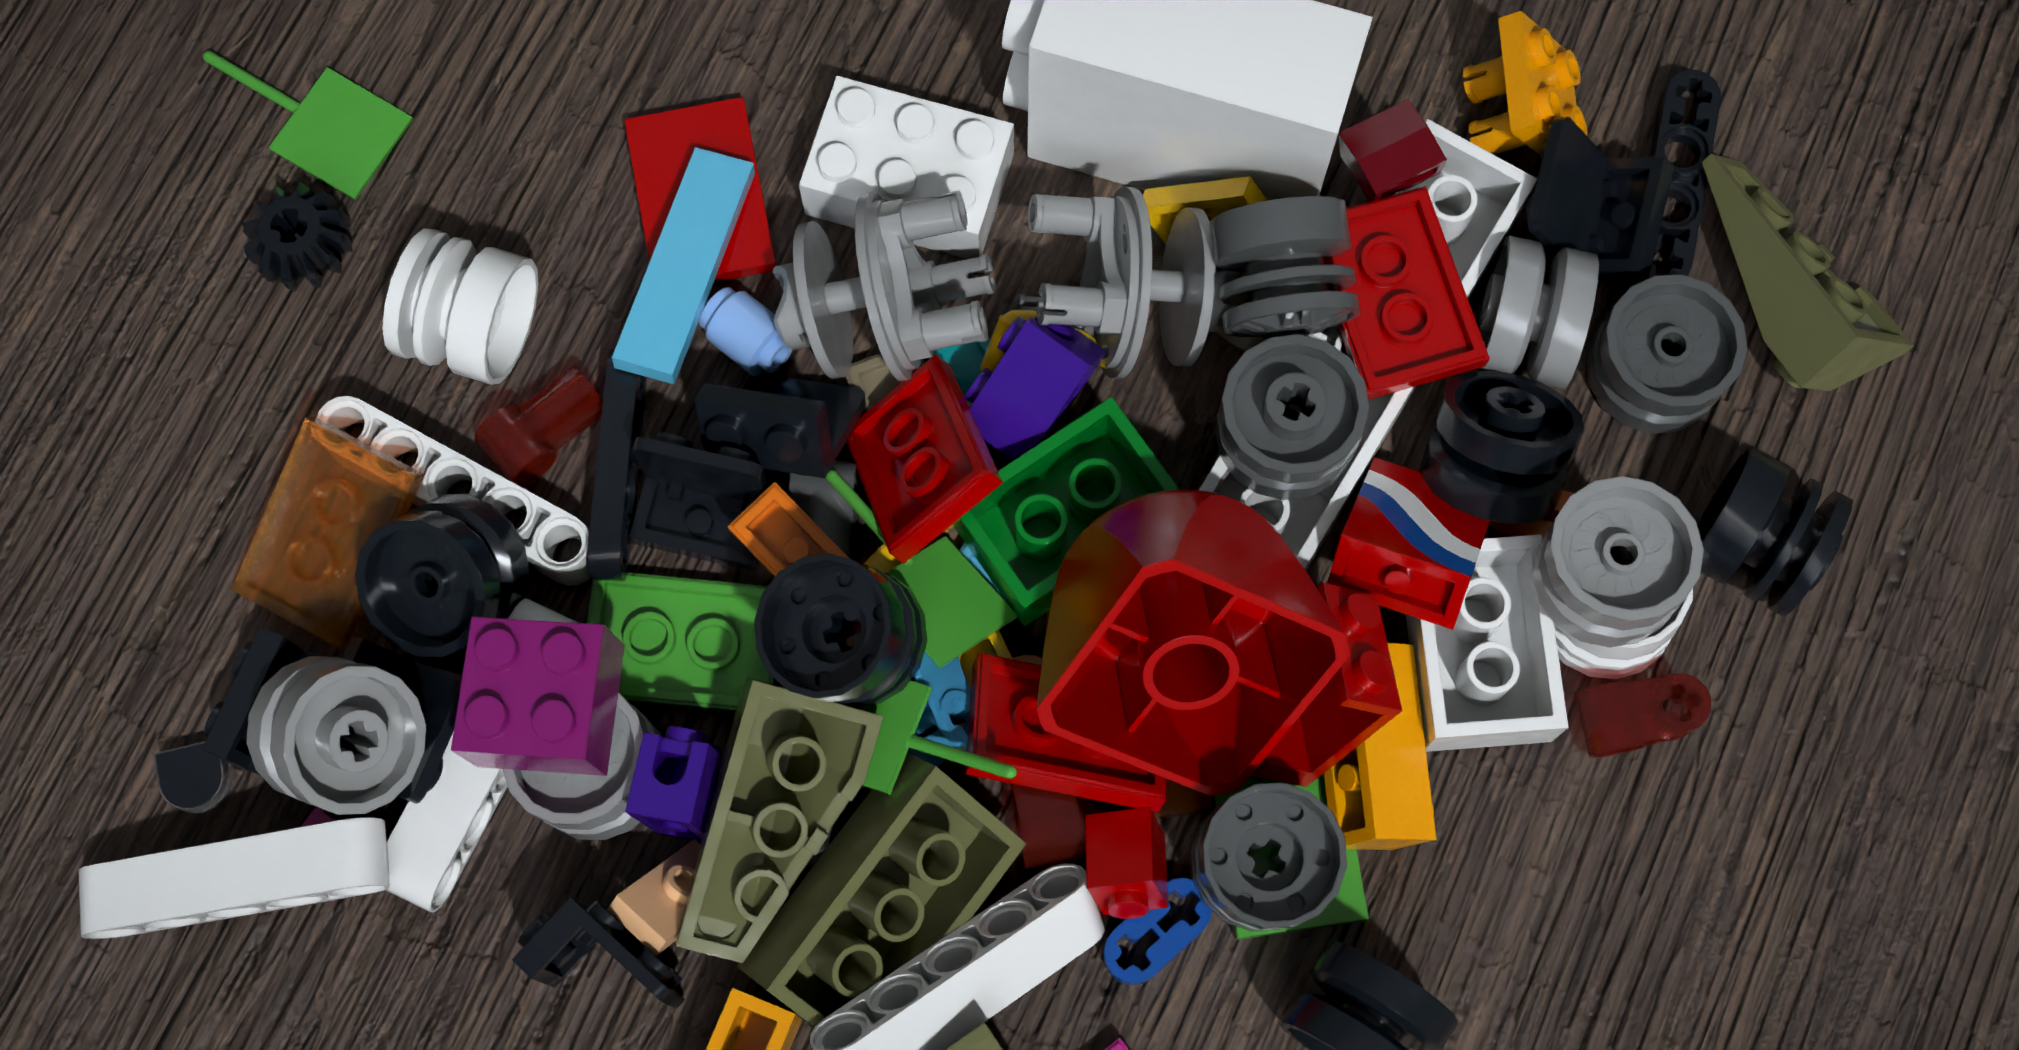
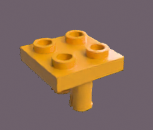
[1463,11,1587,155]

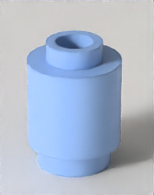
[699,287,792,376]

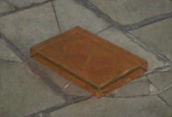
[231,417,425,648]

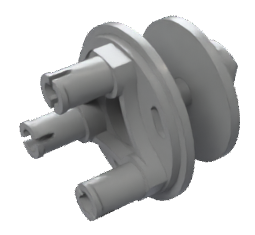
[1013,187,1242,379]
[773,190,996,382]

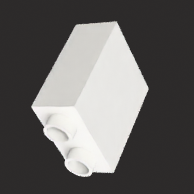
[1002,0,1373,200]

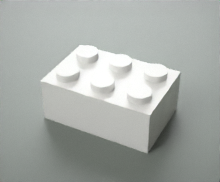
[799,76,1014,259]
[1405,534,1569,752]

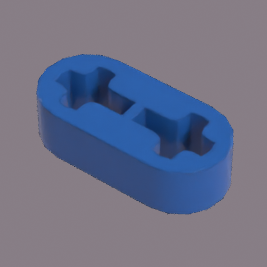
[1103,878,1212,986]

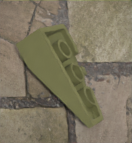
[675,677,883,963]

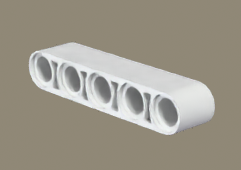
[315,396,590,586]
[386,598,578,913]
[78,818,390,939]
[810,864,1105,1050]

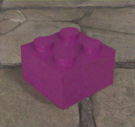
[451,617,625,776]

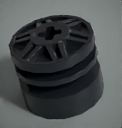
[1697,446,1853,617]
[754,553,927,707]

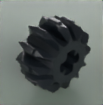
[242,182,353,292]

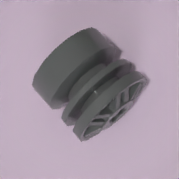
[1210,196,1361,339]
[1190,783,1347,932]

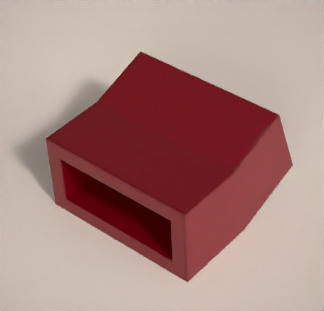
[1338,99,1447,202]

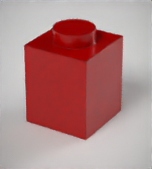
[1085,806,1168,919]

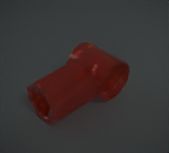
[474,366,603,487]

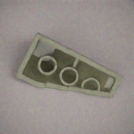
[1702,154,1914,391]

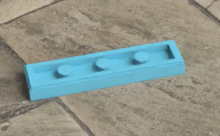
[612,147,755,385]

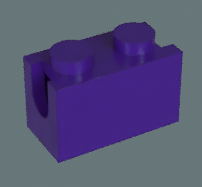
[965,316,1107,461]
[625,726,723,842]

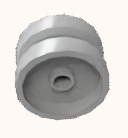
[1475,236,1599,389]
[1532,476,1704,648]
[247,656,426,815]
[503,692,661,840]

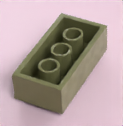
[737,752,1027,1027]

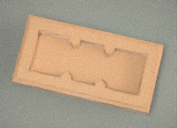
[607,839,701,956]

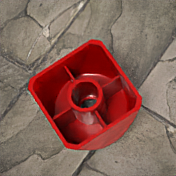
[1036,490,1350,796]

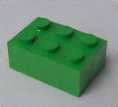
[952,397,1180,627]

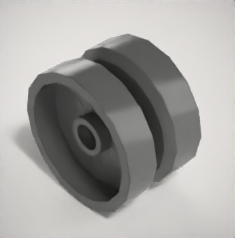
[1586,275,1748,434]
[1215,334,1370,500]

